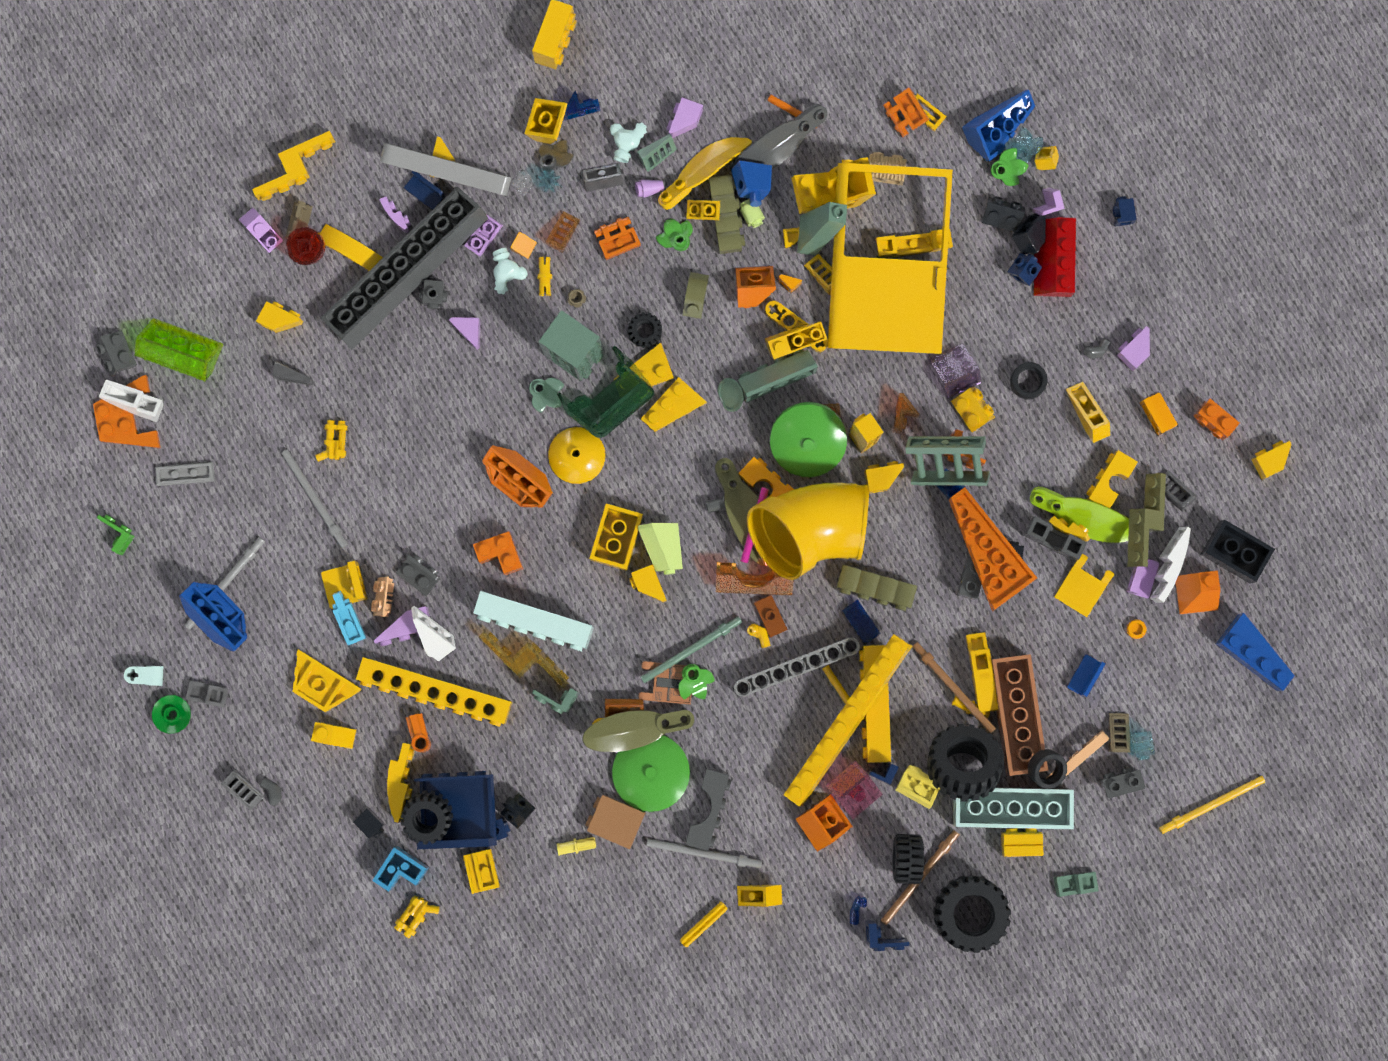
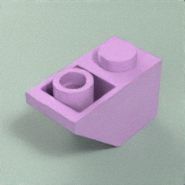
[667,98,703,138]
[239,207,283,253]
[1116,326,1150,371]

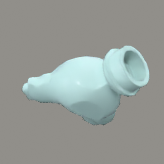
[610,123,647,163]
[492,248,528,295]

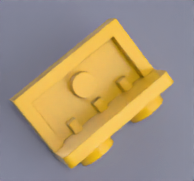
[951,387,995,433]

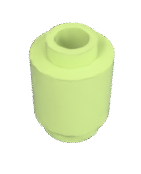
[740,199,765,228]

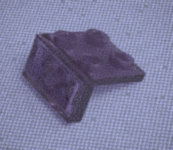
[929,344,982,398]

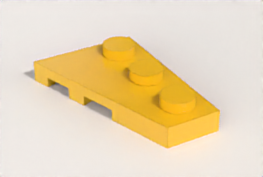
[614,343,674,398]

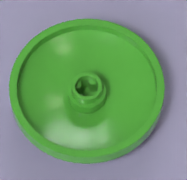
[770,402,847,477]
[612,735,690,812]

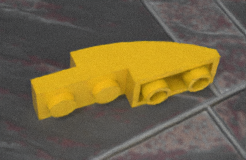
[966,632,998,713]
[387,743,415,823]

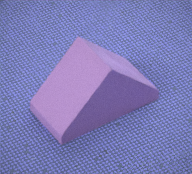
[449,317,480,350]

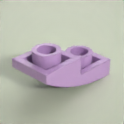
[379,197,411,233]
[464,214,503,257]

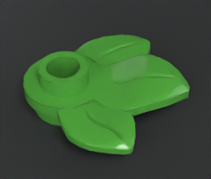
[991,148,1029,186]
[656,219,693,251]
[678,664,715,699]

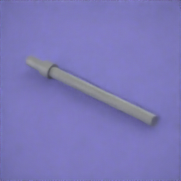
[281,449,348,549]
[184,537,265,630]
[646,838,762,869]

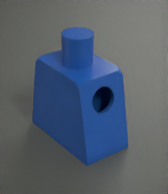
[731,160,772,207]

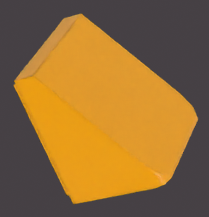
[510,231,537,259]
[778,274,802,293]

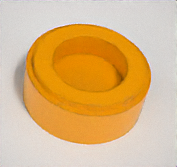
[1126,620,1147,639]

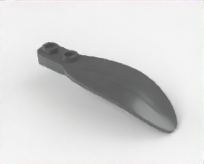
[729,104,827,173]

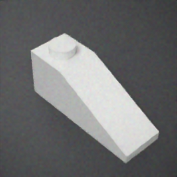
[411,606,456,661]

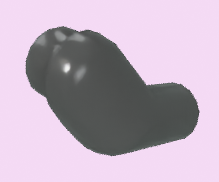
[1083,338,1111,359]
[260,778,282,806]

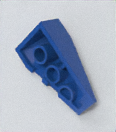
[962,90,1035,161]

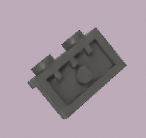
[396,554,441,597]

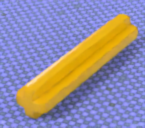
[680,902,728,947]

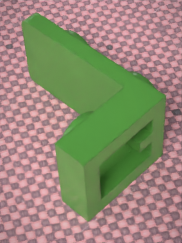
[97,514,135,555]

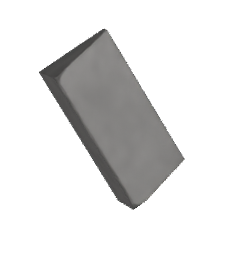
[582,163,623,192]

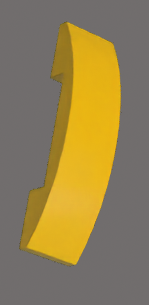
[316,224,383,271]
[876,229,953,257]

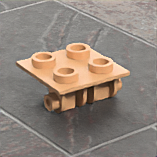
[371,577,394,617]

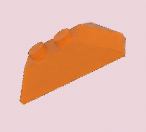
[482,445,553,508]

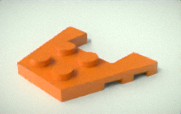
[93,375,161,448]

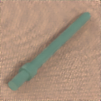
[640,616,742,683]

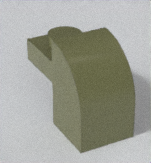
[682,272,709,319]

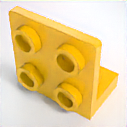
[321,561,368,609]

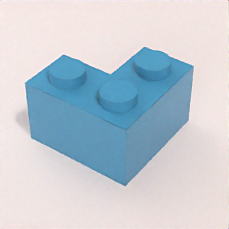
[372,846,429,891]

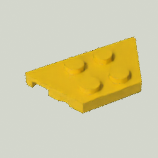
[292,649,362,712]

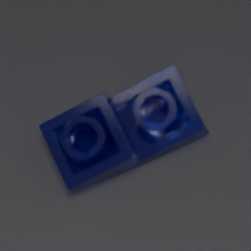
[842,599,881,644]

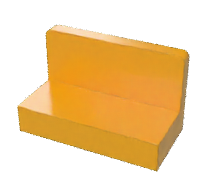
[1140,393,1178,436]

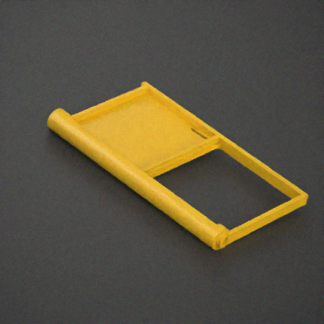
[828,159,953,354]

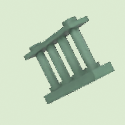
[905,436,990,486]

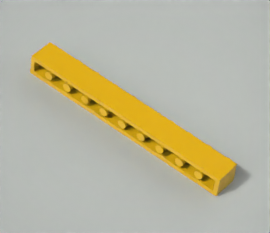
[784,634,912,806]

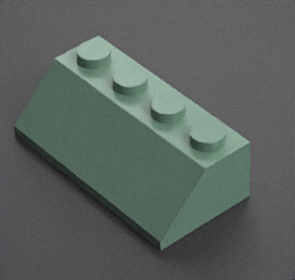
[737,349,818,403]

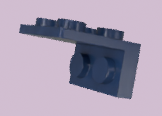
[865,920,909,951]

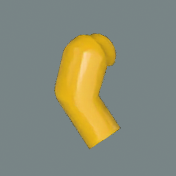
[747,624,771,648]

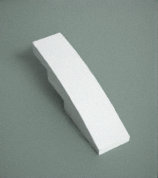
[1150,527,1191,603]

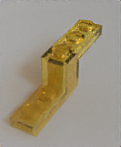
[479,631,570,689]

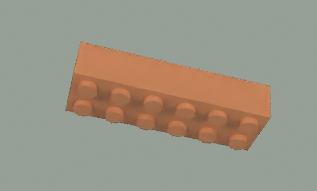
[992,654,1048,776]

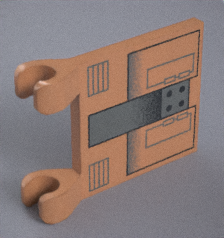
[639,661,693,705]

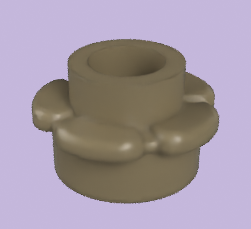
[567,289,586,308]

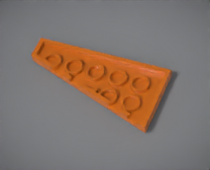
[949,488,1037,612]

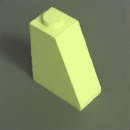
[638,523,683,575]

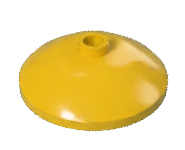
[548,427,605,484]

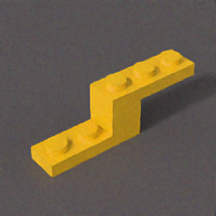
[252,131,335,201]

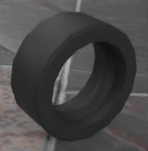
[1010,362,1048,400]
[1028,749,1067,789]

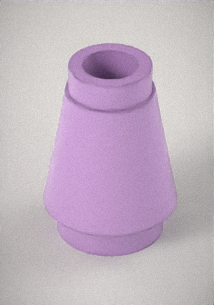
[635,180,664,198]

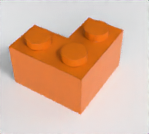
[473,531,524,575]

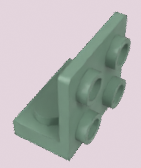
[532,688,579,714]

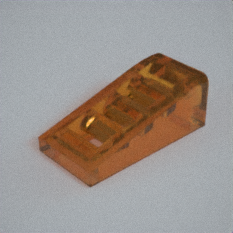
[546,211,580,253]

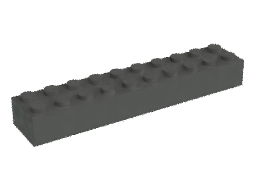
[321,186,488,350]

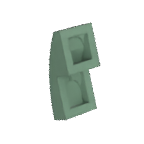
[1054,872,1099,897]

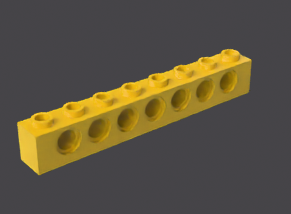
[356,657,512,727]

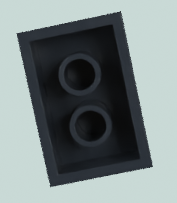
[1200,519,1275,584]

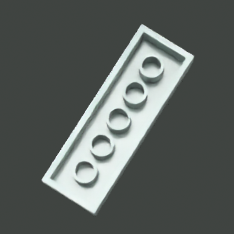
[473,591,594,652]
[953,788,1074,829]

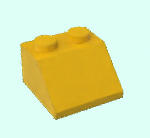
[524,98,568,144]

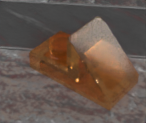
[893,393,920,434]

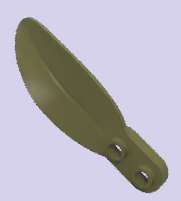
[714,458,767,566]
[582,710,694,752]

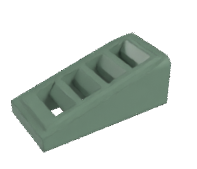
[637,134,677,172]

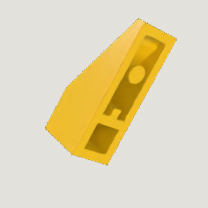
[1066,382,1110,443]

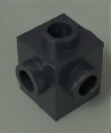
[500,793,536,829]

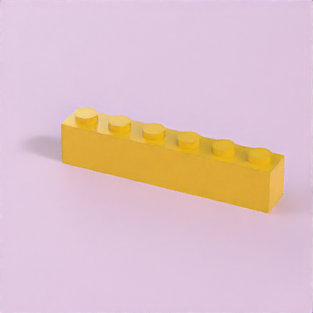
[859,645,891,763]

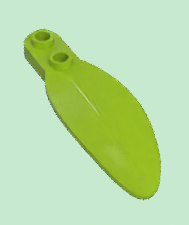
[1030,486,1129,543]

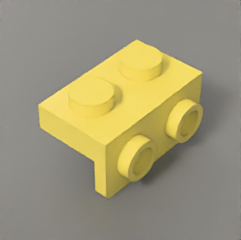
[895,765,940,809]

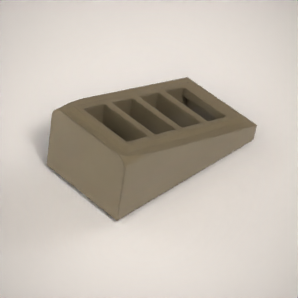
[1109,713,1130,753]

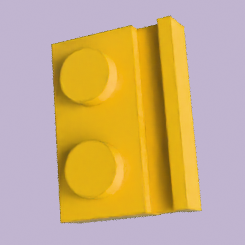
[463,849,500,894]

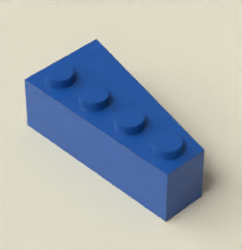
[1216,613,1295,691]

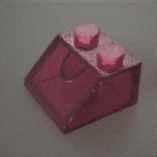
[826,761,883,819]

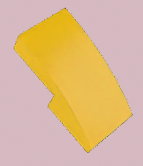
[686,200,720,220]
[1049,516,1090,542]

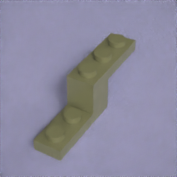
[1127,473,1166,567]

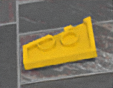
[641,377,707,432]

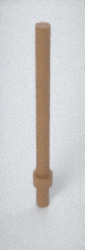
[912,642,996,733]
[880,830,960,925]

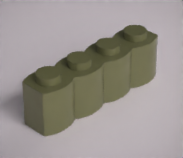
[709,175,745,254]
[836,565,917,611]

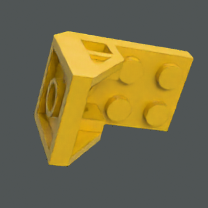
[791,157,876,214]

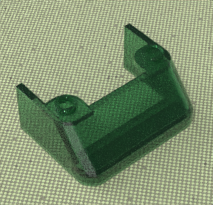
[557,346,654,438]

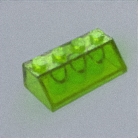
[134,318,223,381]

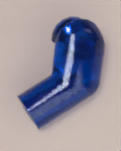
[850,896,867,925]

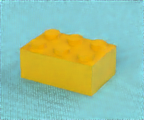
[532,0,577,70]
[589,503,643,571]

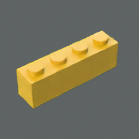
[848,413,884,453]

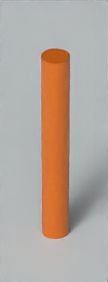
[768,94,817,128]

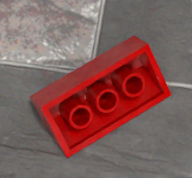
[1033,217,1076,297]

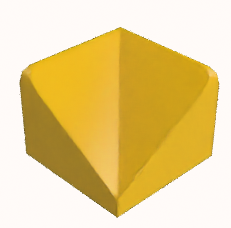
[1034,146,1059,170]

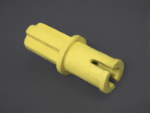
[557,837,596,856]

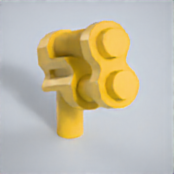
[315,420,348,462]
[394,895,440,938]

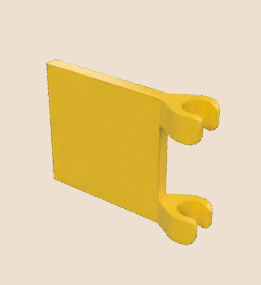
[1054,554,1114,617]

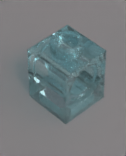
[1130,731,1155,760]

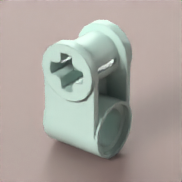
[124,666,164,686]

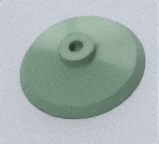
[717,378,744,412]

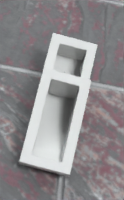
[99,380,163,422]

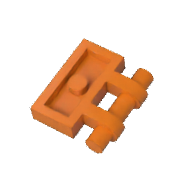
[883,88,930,138]
[594,216,641,260]

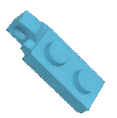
[332,591,366,645]

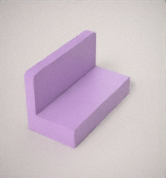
[1032,188,1065,215]
[1127,559,1159,598]

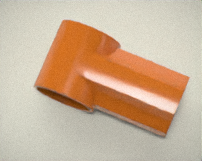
[406,713,431,753]

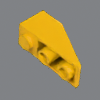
[765,321,827,359]

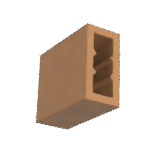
[585,794,646,849]

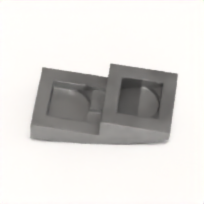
[185,680,228,708]

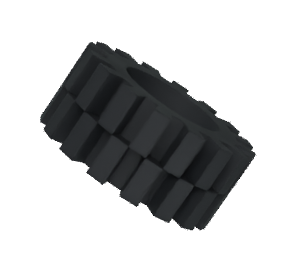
[628,312,662,348]

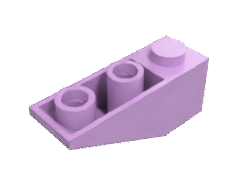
[374,606,430,646]

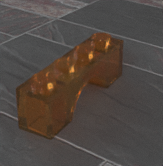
[716,562,794,595]

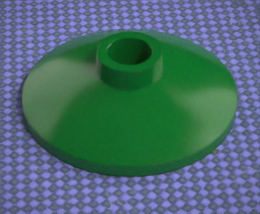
[152,695,191,734]

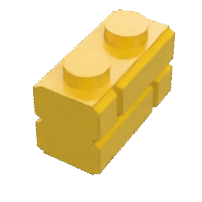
[1001,828,1044,857]

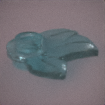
[1005,128,1043,163]

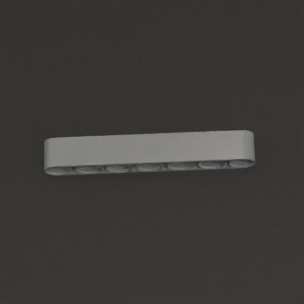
[380,143,512,196]
[734,637,860,697]

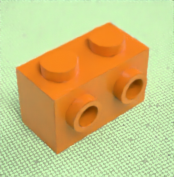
[1194,399,1240,440]

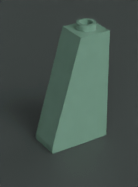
[797,202,847,256]

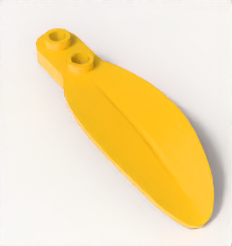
[658,137,752,210]

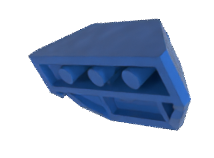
[179,582,247,652]

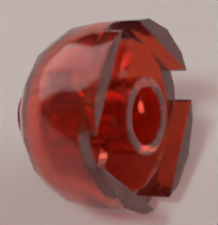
[286,227,326,265]

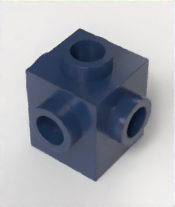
[1007,253,1042,286]

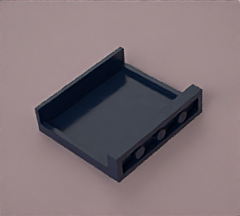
[414,771,497,850]

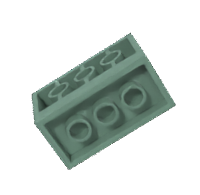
[538,310,603,381]

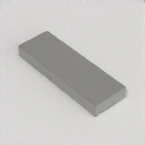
[155,462,215,486]

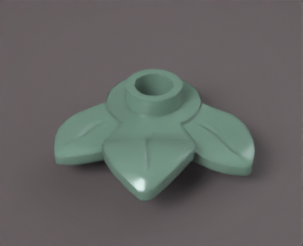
[529,378,564,413]

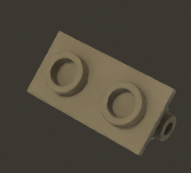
[285,201,313,243]

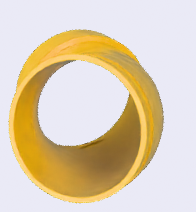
[747,483,869,580]

